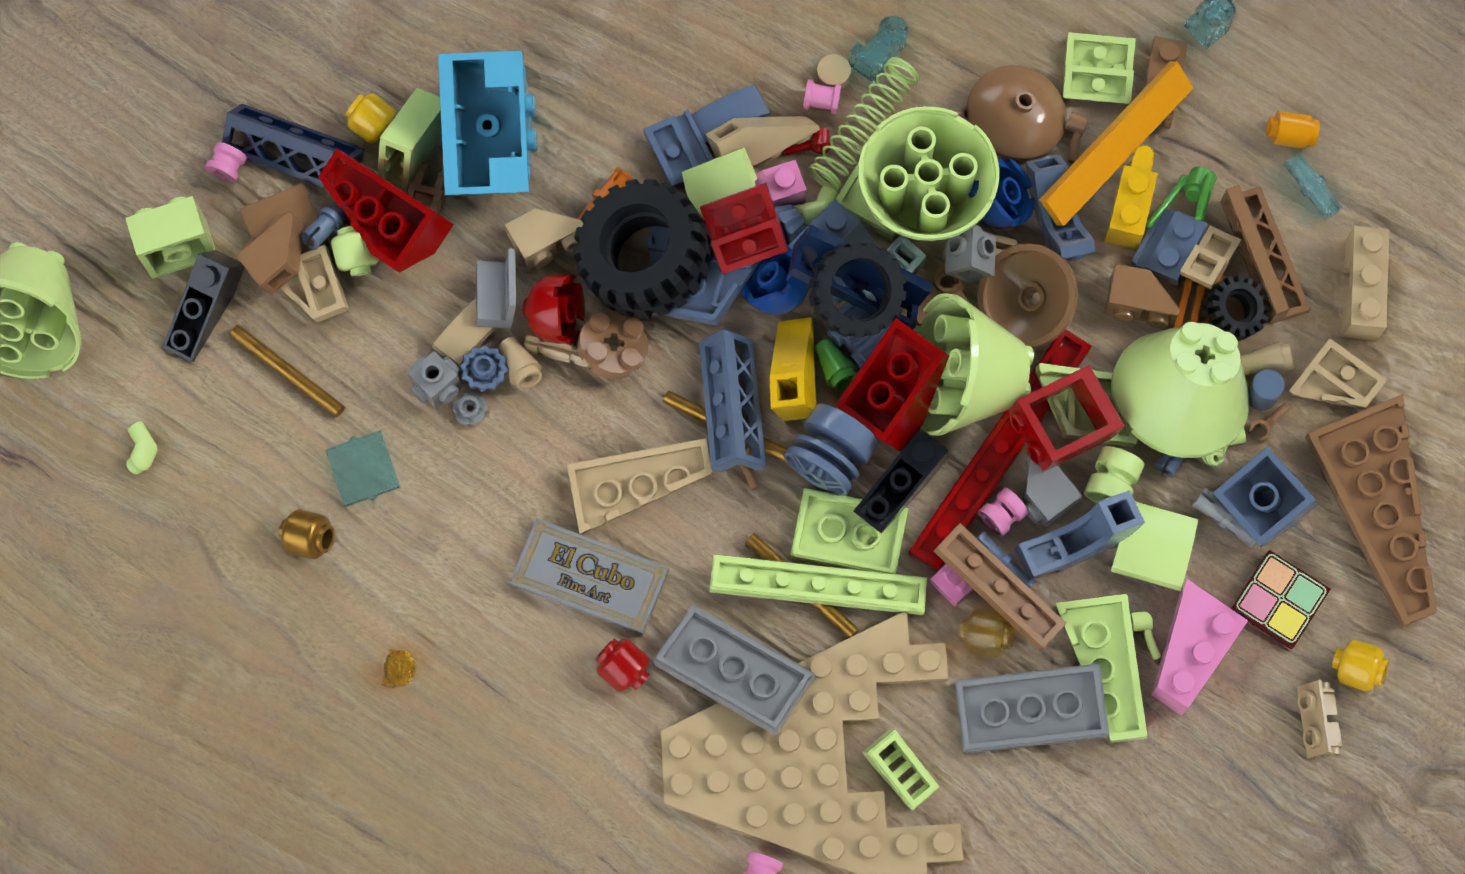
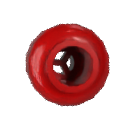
[595,638,650,692]

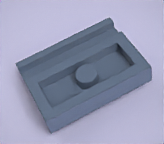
[644,110,713,189]
[1131,209,1207,286]

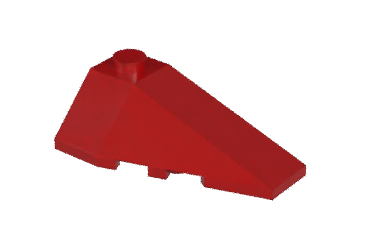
[318,149,454,273]

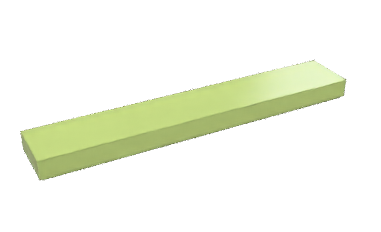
[709,554,927,615]

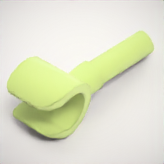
[1130,611,1161,660]

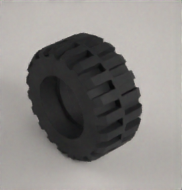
[573,179,713,319]

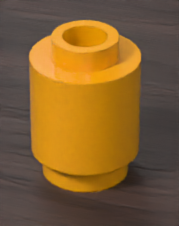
[1266,110,1320,149]

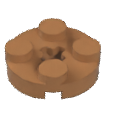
[577,312,648,379]

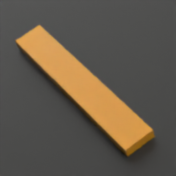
[1039,61,1194,226]

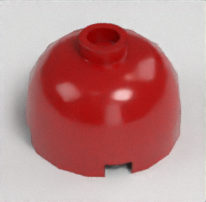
[522,274,585,344]

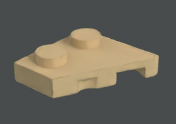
[281,245,349,323]
[1288,338,1388,409]

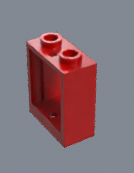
[1009,365,1125,472]

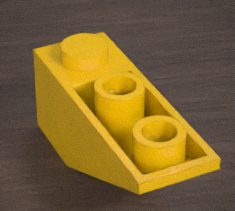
[770,317,816,421]

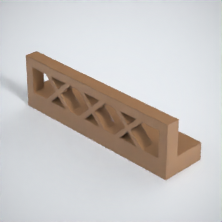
[1220,185,1311,325]
[934,523,1066,652]

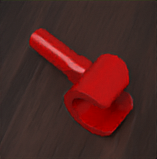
[784,128,831,156]

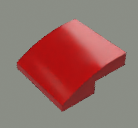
[700,182,788,274]

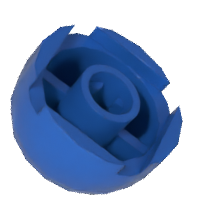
[968,158,1035,229]
[740,245,809,315]

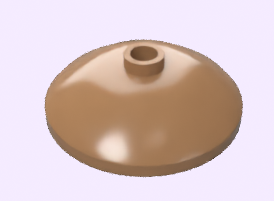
[967,65,1067,161]
[977,243,1078,348]

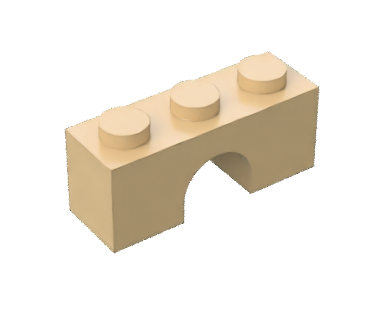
[1342,226,1389,341]

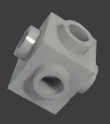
[945,225,996,283]
[408,351,462,410]

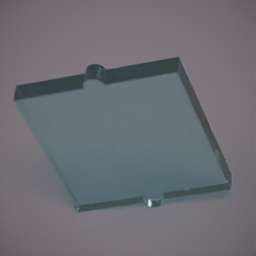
[326,430,401,507]

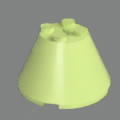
[858,106,999,241]
[0,242,82,379]
[913,293,1034,436]
[1111,322,1250,458]

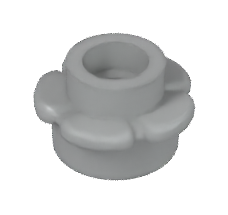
[453,392,488,425]

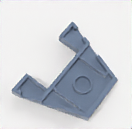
[647,226,761,326]

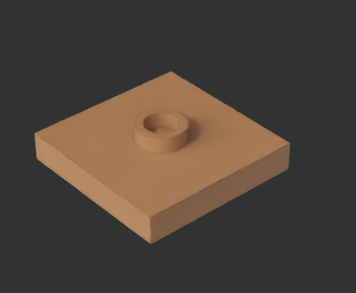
[239,183,330,254]

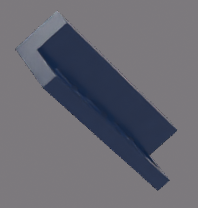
[222,104,365,188]
[788,224,932,330]

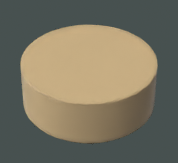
[817,54,851,88]

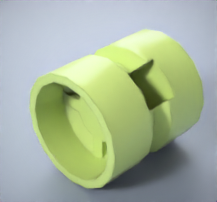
[1083,446,1145,504]

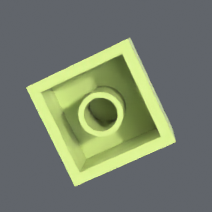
[125,196,216,279]

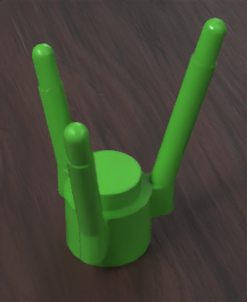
[1146,166,1217,228]

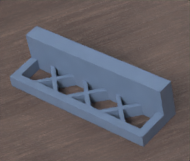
[699,329,766,473]

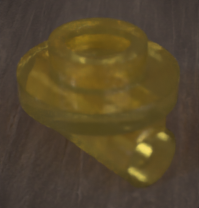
[382,649,415,688]

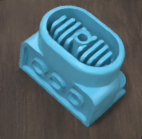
[438,51,538,196]

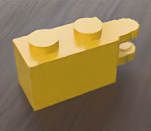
[1104,145,1158,250]

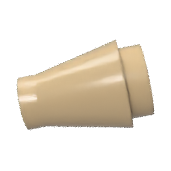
[498,337,542,390]
[1240,341,1294,376]

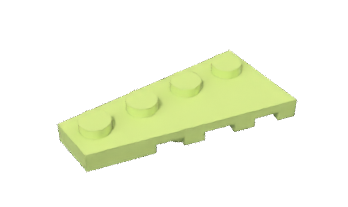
[1055,594,1148,743]

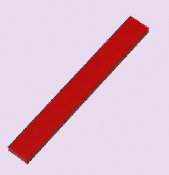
[908,329,1092,572]

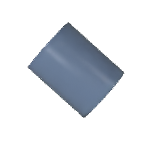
[1248,369,1285,411]

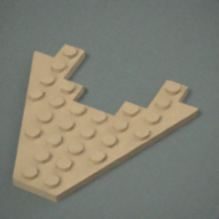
[661,612,963,874]

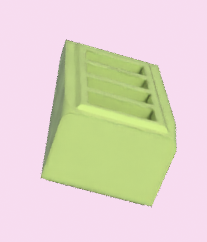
[862,730,940,810]

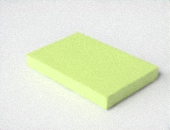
[790,488,908,574]

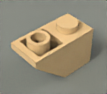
[505,208,584,270]

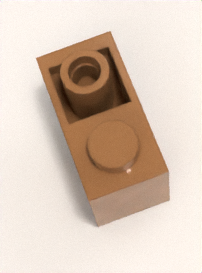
[236,211,305,295]
[1104,264,1179,328]

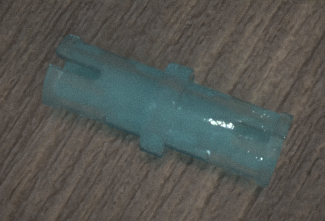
[1284,152,1342,220]

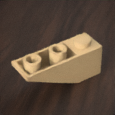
[705,116,820,167]

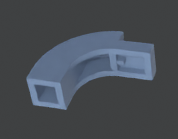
[1026,154,1096,260]
[1015,490,1145,581]

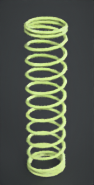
[808,57,919,190]

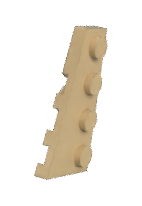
[567,438,713,535]

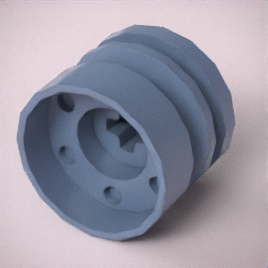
[784,404,879,496]

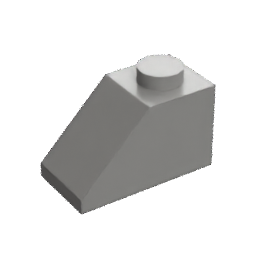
[1023,454,1082,529]

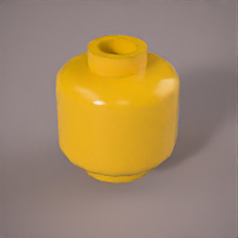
[345,93,396,144]
[1332,640,1390,692]

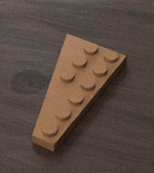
[1305,394,1437,628]

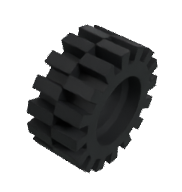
[1200,275,1270,342]

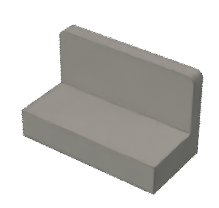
[476,248,516,328]

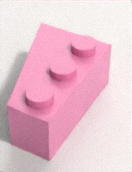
[1151,579,1248,716]

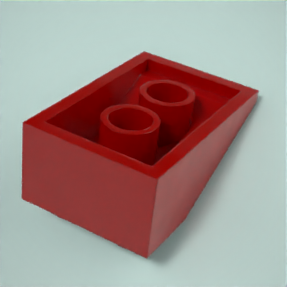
[835,318,949,452]

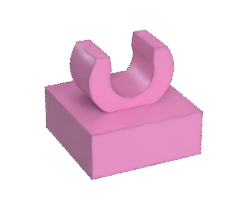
[930,564,973,607]

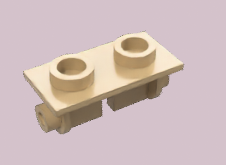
[1297,680,1343,759]

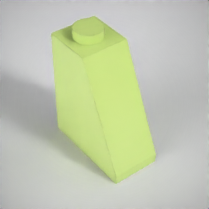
[377,88,442,193]

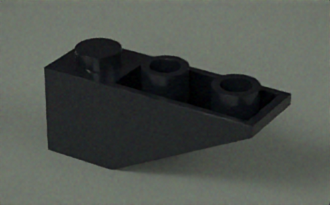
[162,250,245,362]
[853,429,948,534]

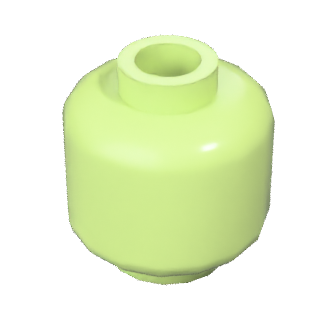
[331,226,379,277]

